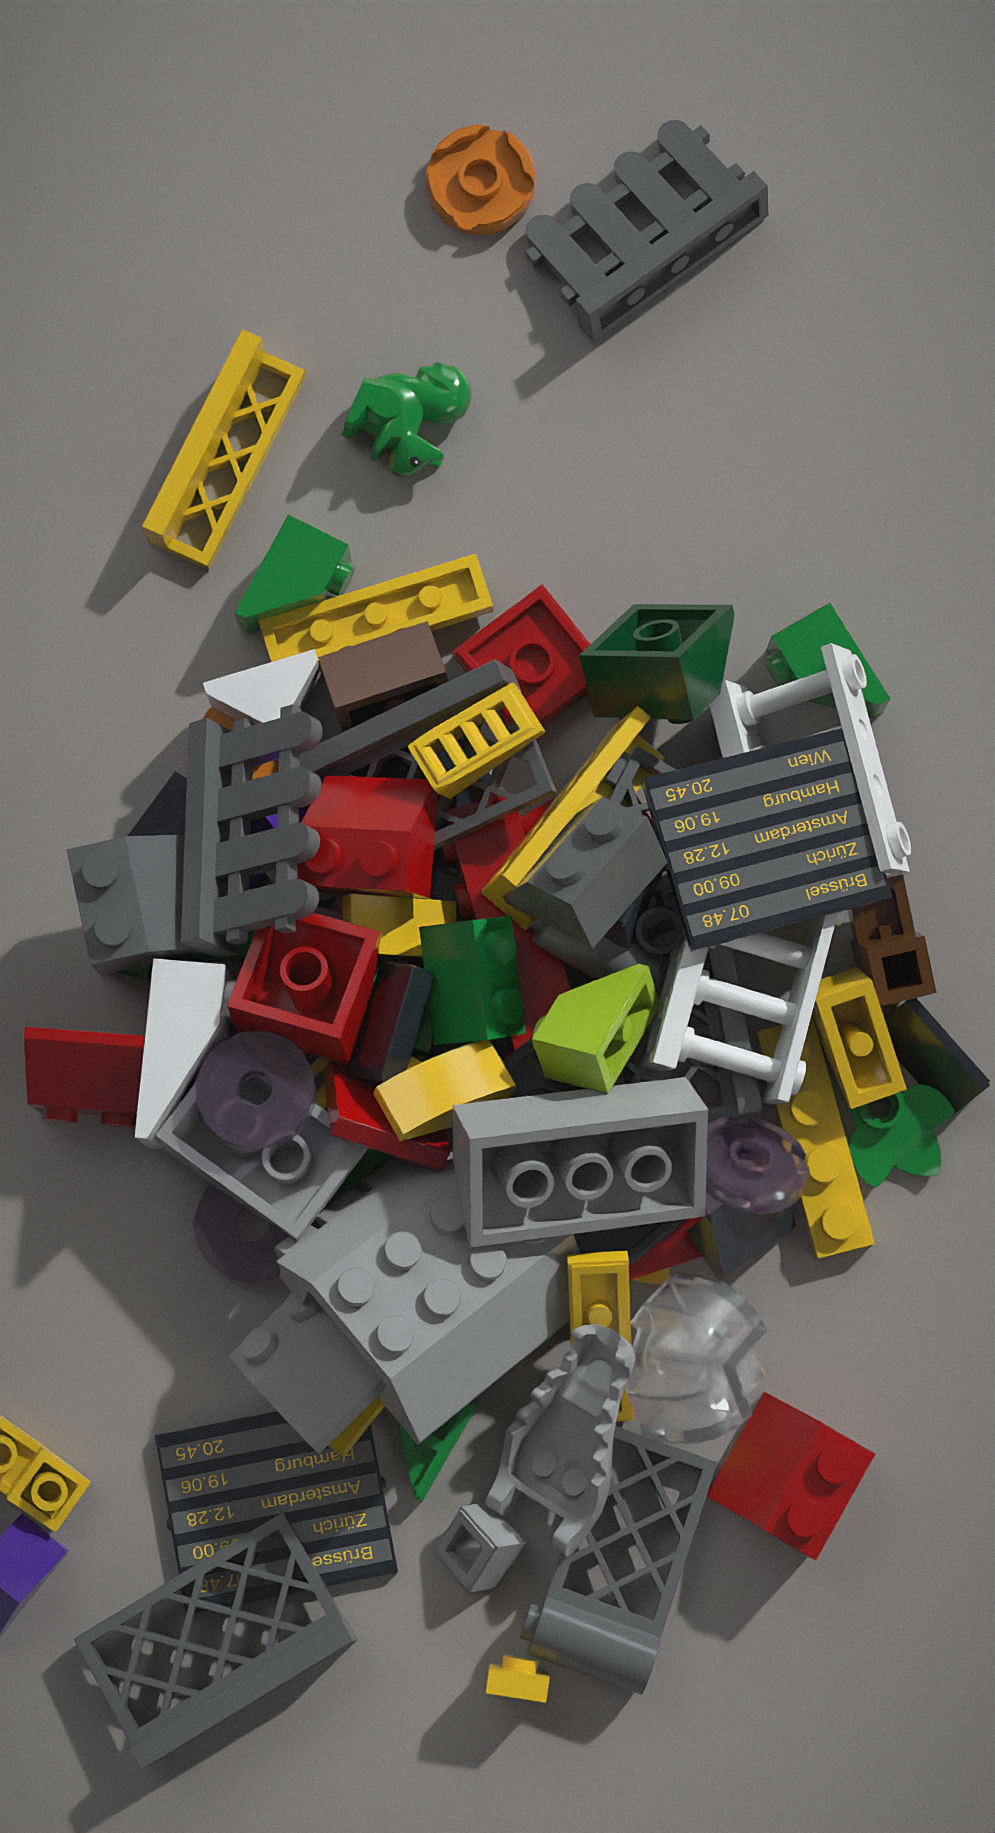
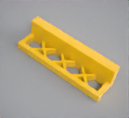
[142,329,307,570]
[481,706,664,930]

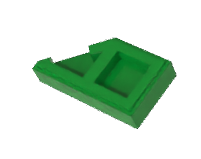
[397,1402,478,1502]

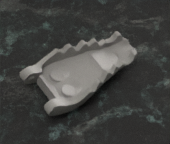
[485,1324,635,1558]

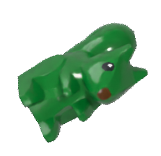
[341,362,471,477]

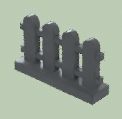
[526,120,769,342]
[181,704,323,959]

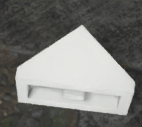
[203,649,321,725]

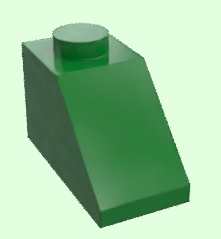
[234,514,355,633]
[765,602,891,718]

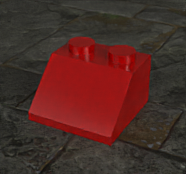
[297,775,438,898]
[227,913,381,1064]
[24,1026,145,1128]
[707,1392,876,1561]

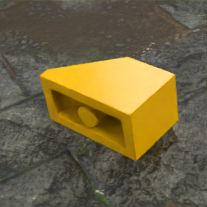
[812,967,907,1109]

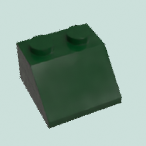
[579,604,735,724]

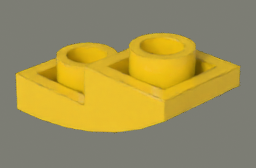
[373,1040,516,1141]
[0,1415,91,1533]

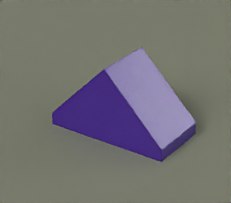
[0,1513,69,1637]

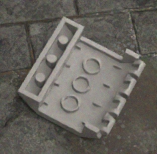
[274,1127,581,1445]

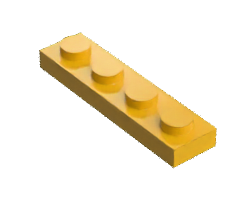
[259,553,493,666]
[755,1017,875,1259]

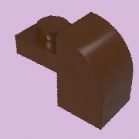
[848,874,937,1006]

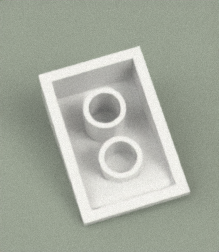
[135,959,236,1149]

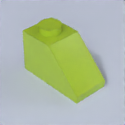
[532,964,660,1094]

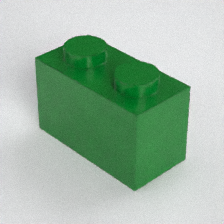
[419,916,525,1045]

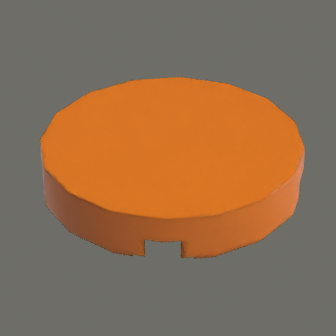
[425,124,536,236]

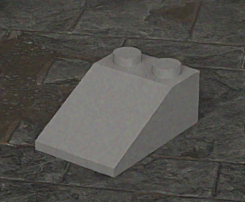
[155,1041,369,1241]

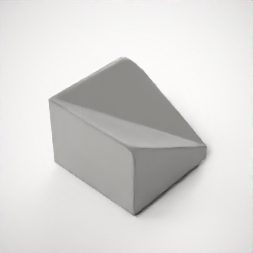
[434,1503,526,1593]

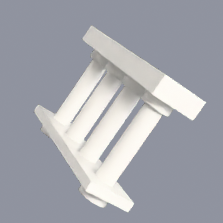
[709,643,911,875]
[640,910,848,1105]

